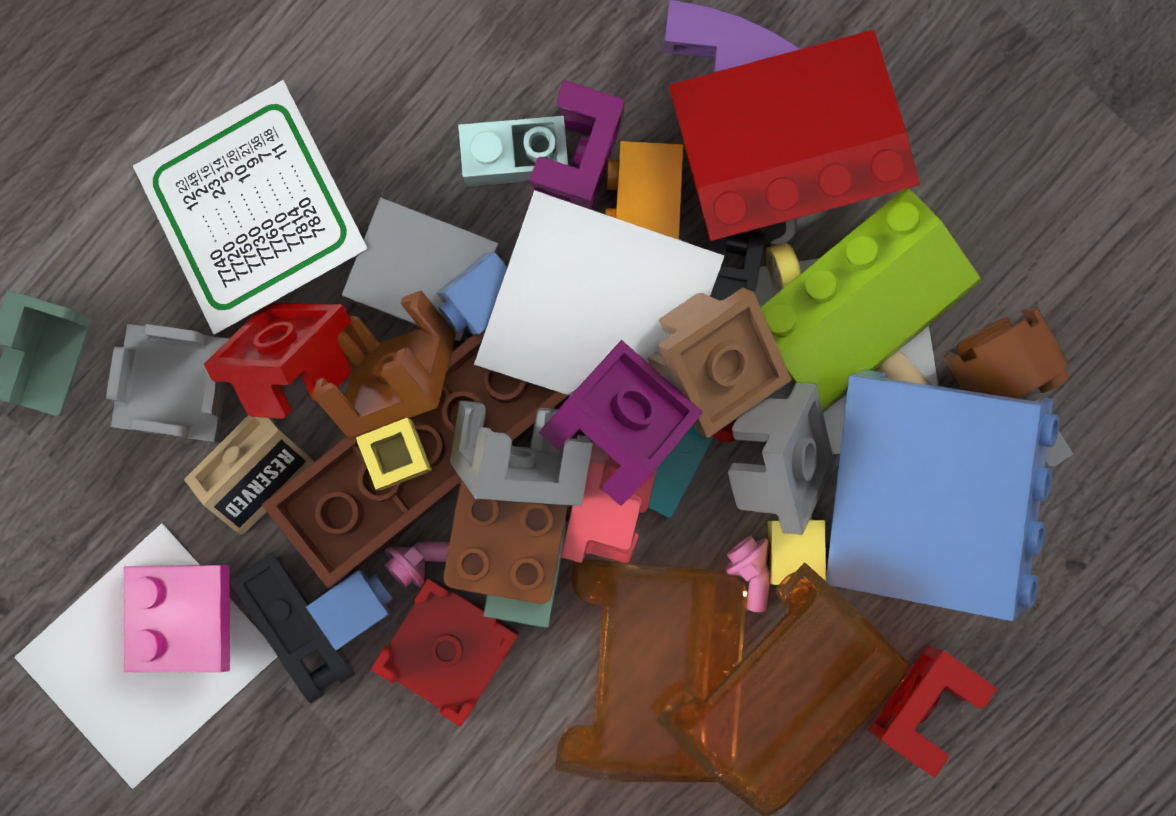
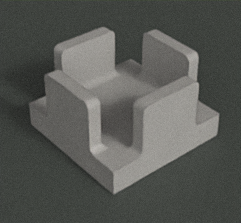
[106,324,229,443]
[728,383,835,535]

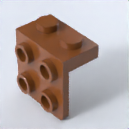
[443,479,569,604]

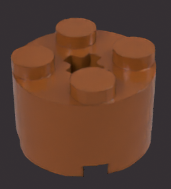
[943,306,1069,399]

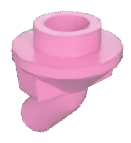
[725,536,770,612]
[384,541,450,588]

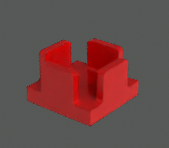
[204,303,351,419]

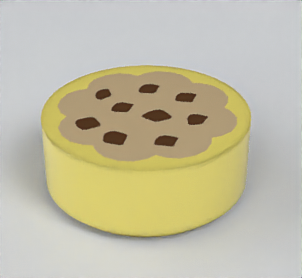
[765,242,801,293]

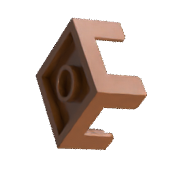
[312,290,456,438]

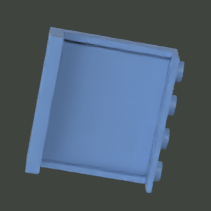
[826,370,1059,621]

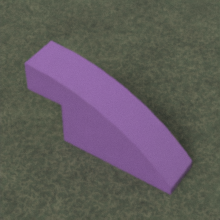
[663,0,799,73]

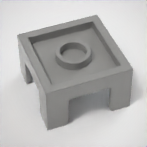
[450,401,593,506]

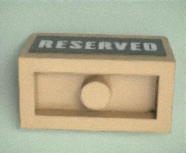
[184,415,314,535]

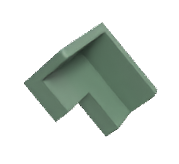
[0,290,93,416]

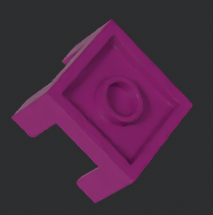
[529,80,625,210]
[538,339,703,506]

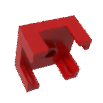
[370,578,520,727]
[867,645,997,778]

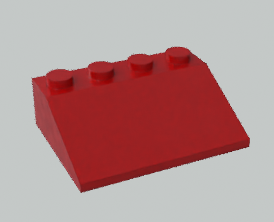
[668,29,920,241]

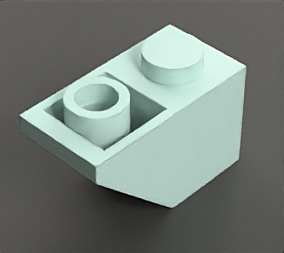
[458,116,568,187]

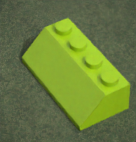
[761,188,981,413]

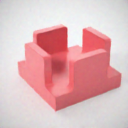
[561,441,658,563]

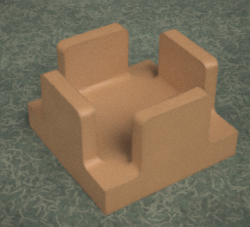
[647,287,791,438]

